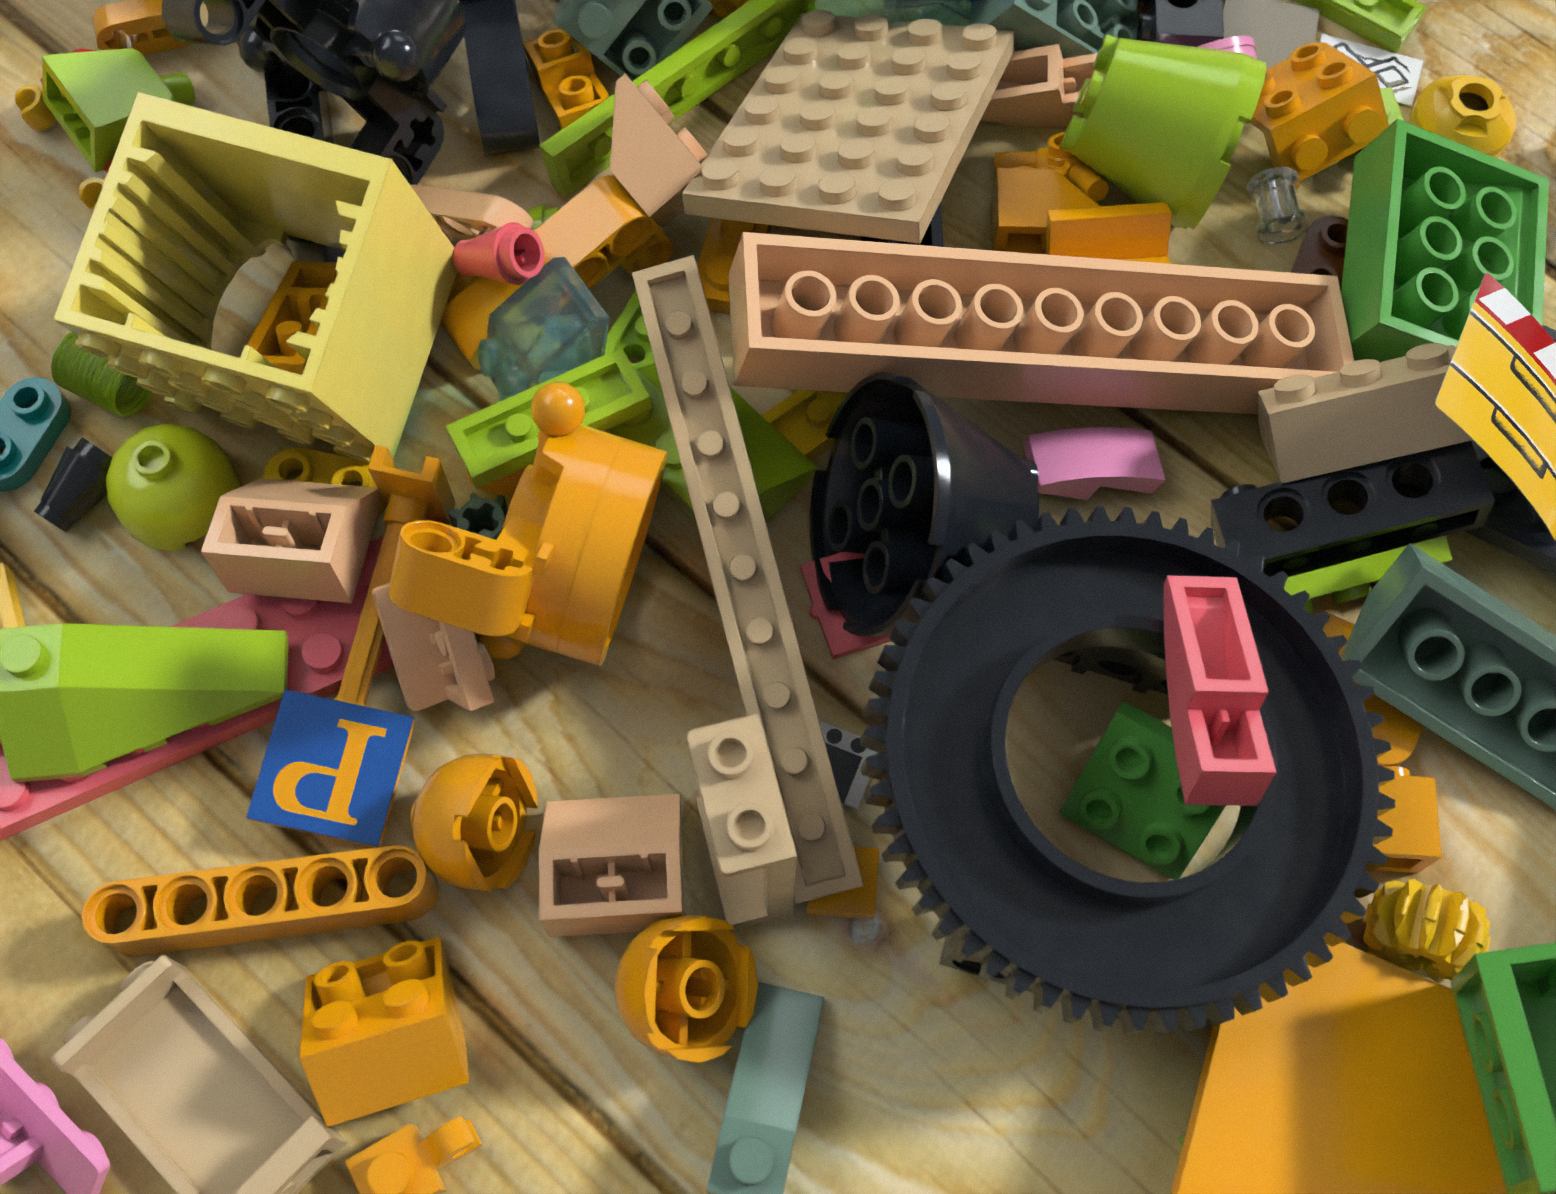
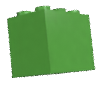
[1450,942,1556,1194]

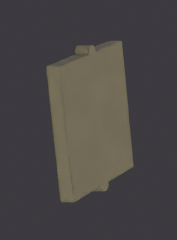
[1223,0,1320,70]

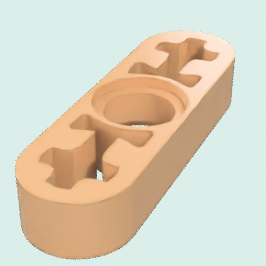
[410,184,534,243]

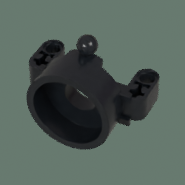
[162,0,466,185]

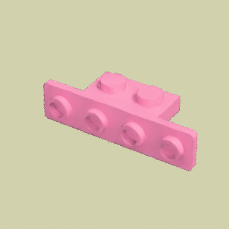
[0,1038,110,1194]

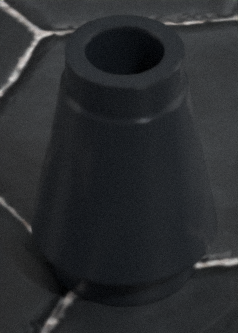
[34,437,113,532]

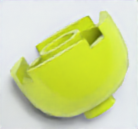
[105,424,240,552]

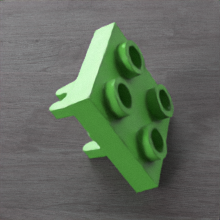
[1059,700,1226,880]

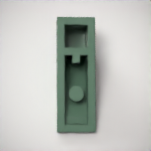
[707,982,824,1194]

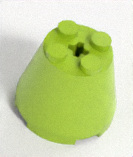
[1060,34,1267,229]

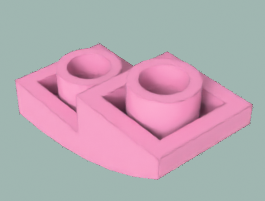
[1023,427,1166,500]

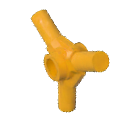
[994,132,1109,202]

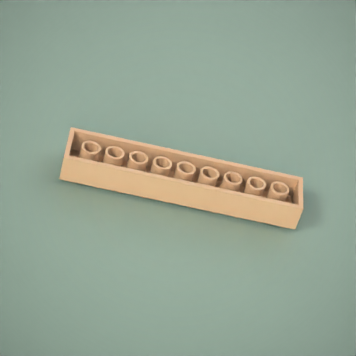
[728,232,1354,414]

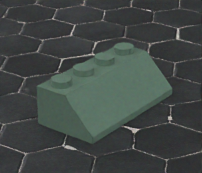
[1341,543,1556,809]

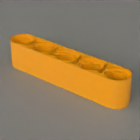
[81,845,439,957]

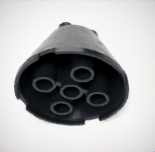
[810,372,1039,637]

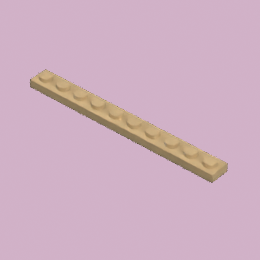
[632,255,864,904]

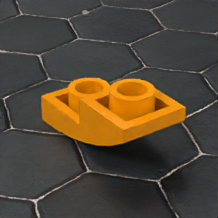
[523,29,610,130]

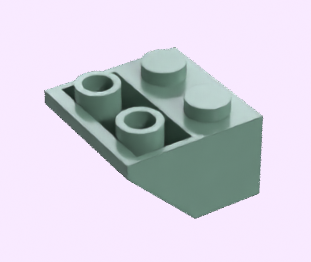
[555,0,713,81]

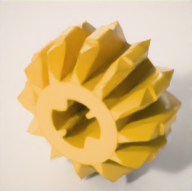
[1363,879,1491,983]

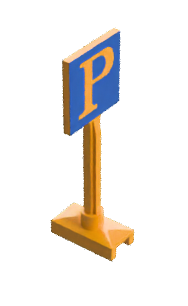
[246,445,456,847]

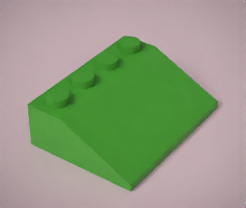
[1341,119,1549,362]

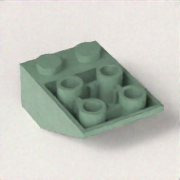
[970,0,1138,58]

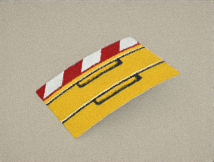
[1435,273,1556,541]

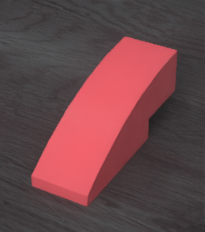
[1163,575,1276,806]

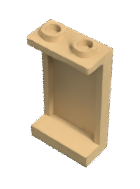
[687,714,797,931]
[51,955,347,1194]

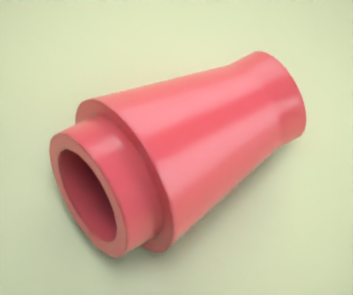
[453,222,544,285]

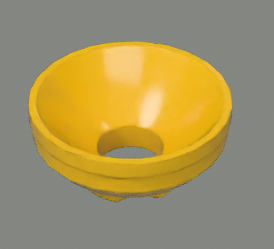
[1409,74,1517,158]

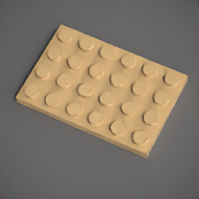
[682,10,1014,244]

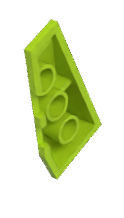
[0,623,289,783]

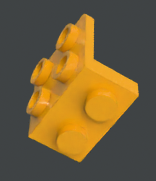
[1250,42,1389,188]

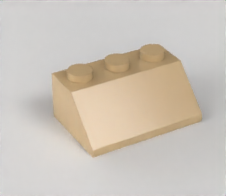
[1258,343,1473,484]

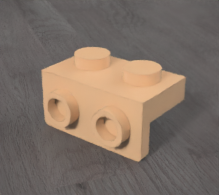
[372,583,495,711]

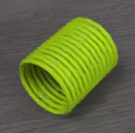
[51,332,153,417]

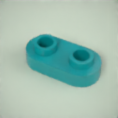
[0,377,71,492]

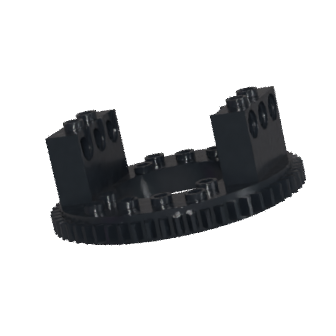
[860,506,1395,1035]

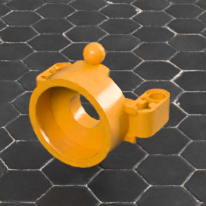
[388,382,668,667]

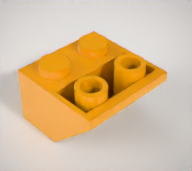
[299,936,469,1127]

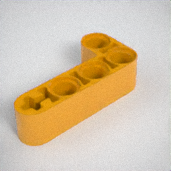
[440,175,673,371]

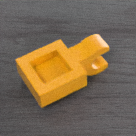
[345,1116,483,1194]

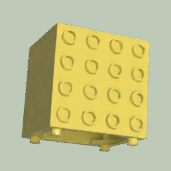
[53,92,457,463]

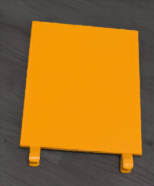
[1171,943,1507,1194]

